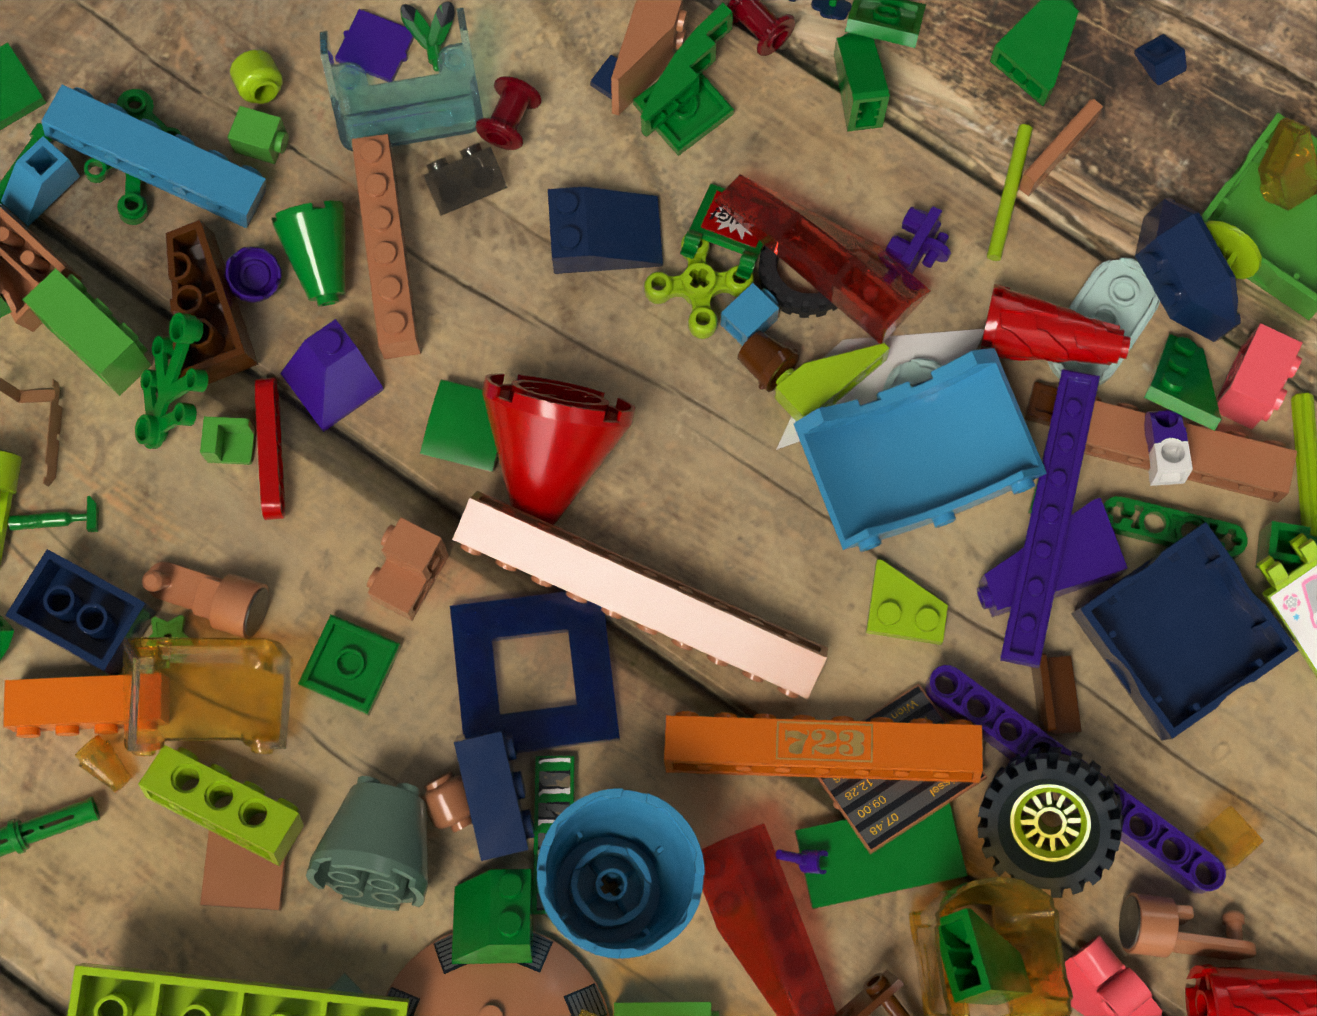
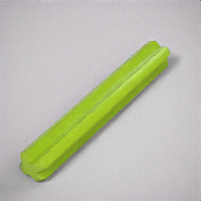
[1291,393,1317,537]

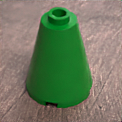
[271,200,345,307]

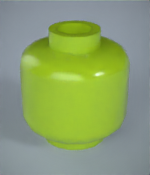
[230,50,283,104]

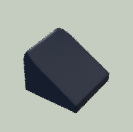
[1134,34,1187,85]

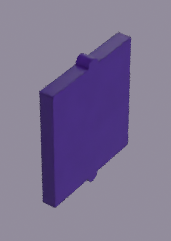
[335,9,414,83]

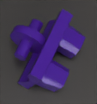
[885,206,951,279]

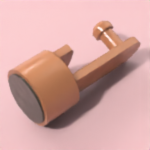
[142,562,269,639]
[1119,892,1256,960]

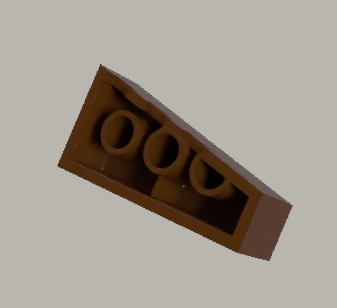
[166,220,259,384]

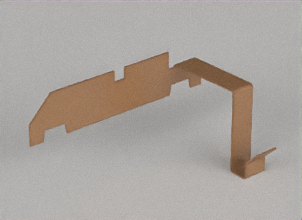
[0,378,62,487]

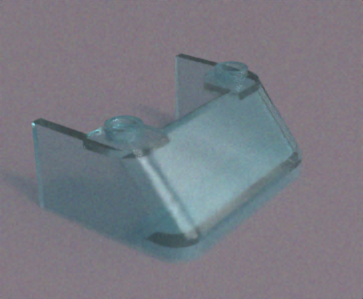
[320,8,483,152]

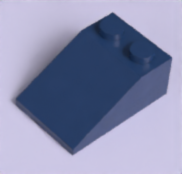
[547,187,663,274]

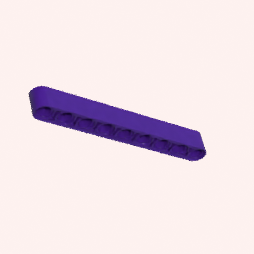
[925,665,1226,894]

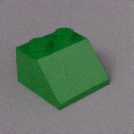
[452,869,533,964]

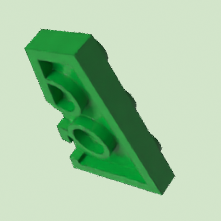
[1144,334,1221,431]

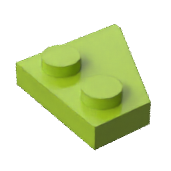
[866,559,948,645]

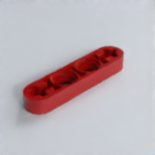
[255,377,286,520]

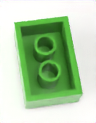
[22,268,152,396]

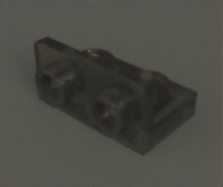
[421,143,508,216]

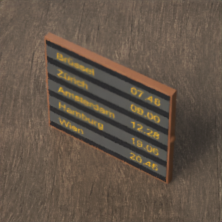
[816,684,987,854]

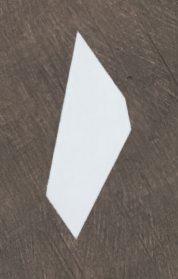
[776,329,985,450]

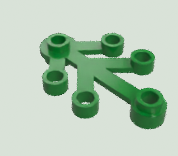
[84,89,182,225]
[135,313,208,449]

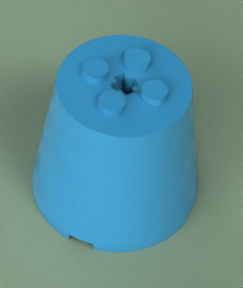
[537,788,705,959]

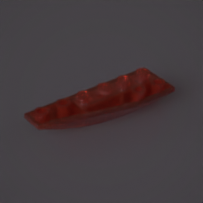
[715,174,931,344]
[701,823,837,1016]

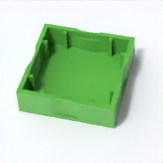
[1201,113,1317,320]

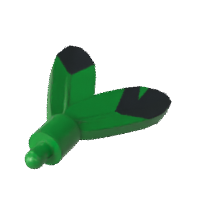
[400,1,455,72]

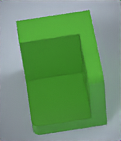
[200,416,256,465]

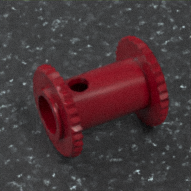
[727,0,795,56]
[475,76,542,150]

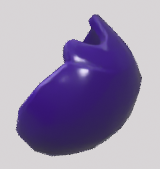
[225,247,282,303]

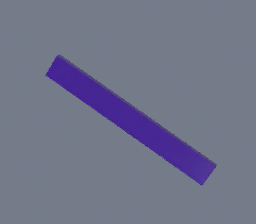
[1000,369,1100,669]

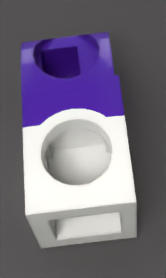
[1144,410,1193,486]

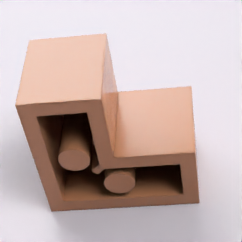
[367,517,449,621]

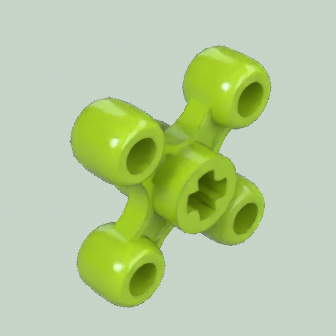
[644,234,754,339]

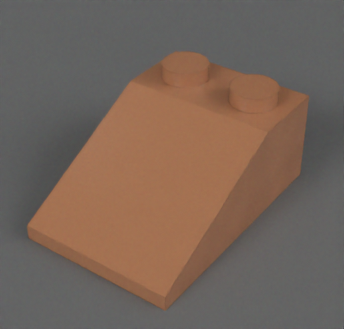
[611,0,688,115]

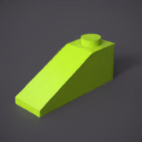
[775,343,890,421]

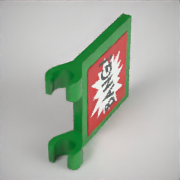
[680,183,778,280]

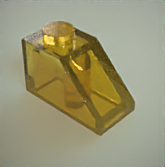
[1258,117,1317,211]

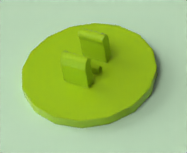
[1205,221,1262,279]

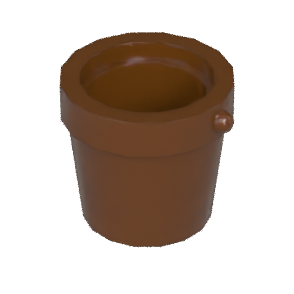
[737,331,799,392]

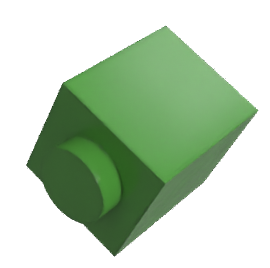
[227,106,289,164]

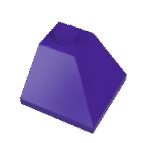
[280,319,384,432]

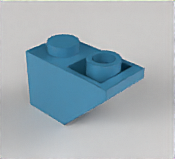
[1,136,80,226]

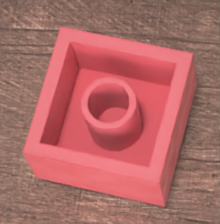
[1216,323,1302,430]

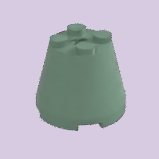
[306,776,428,911]

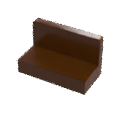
[1031,653,1082,736]

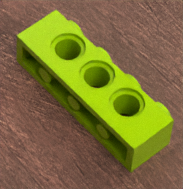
[138,745,304,866]

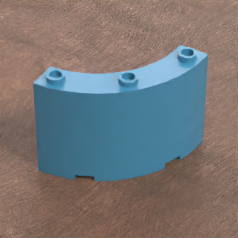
[793,348,1047,552]

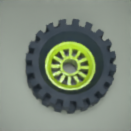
[977,746,1123,898]

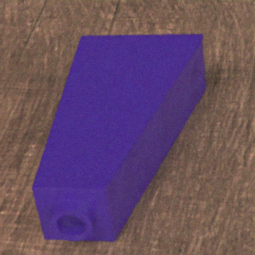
[977,498,1128,618]

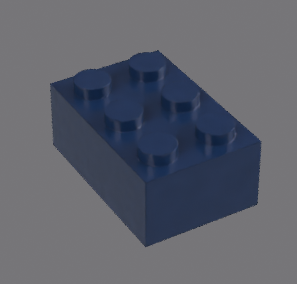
[5,549,156,675]
[454,725,535,861]

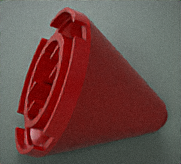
[482,373,636,525]

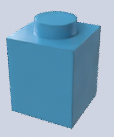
[720,283,779,346]

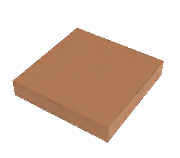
[200,830,287,911]

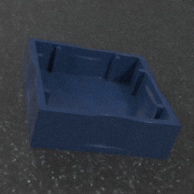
[1071,522,1299,741]

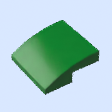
[420,379,498,472]

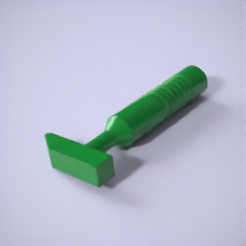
[8,496,99,532]

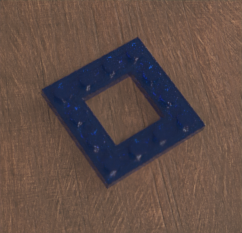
[450,592,620,753]

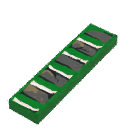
[533,756,575,915]

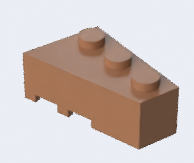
[0,204,83,332]

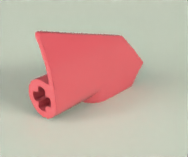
[1041,935,1162,1016]

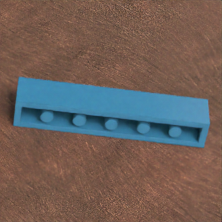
[41,84,266,229]

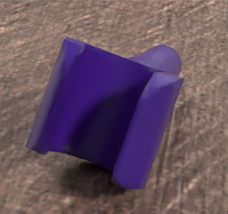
[775,849,828,874]

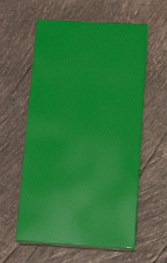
[795,803,967,909]

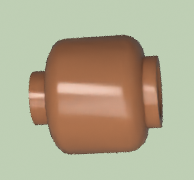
[421,771,472,833]

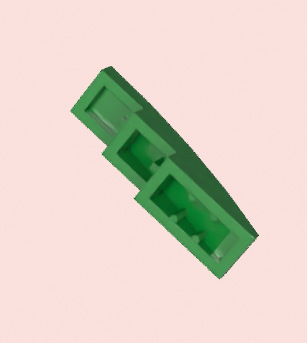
[640,3,733,137]

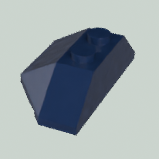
[1135,197,1241,342]

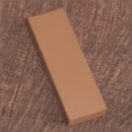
[1019,99,1103,197]

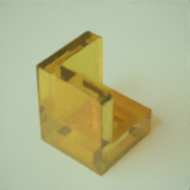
[1193,806,1264,870]

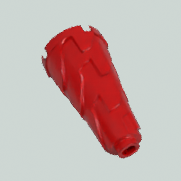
[981,284,1131,365]
[1185,964,1317,1016]

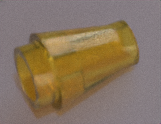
[75,735,133,793]

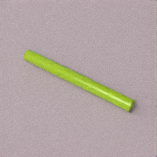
[987,124,1033,261]

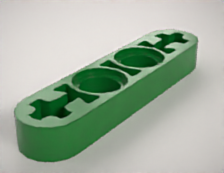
[1103,496,1248,559]

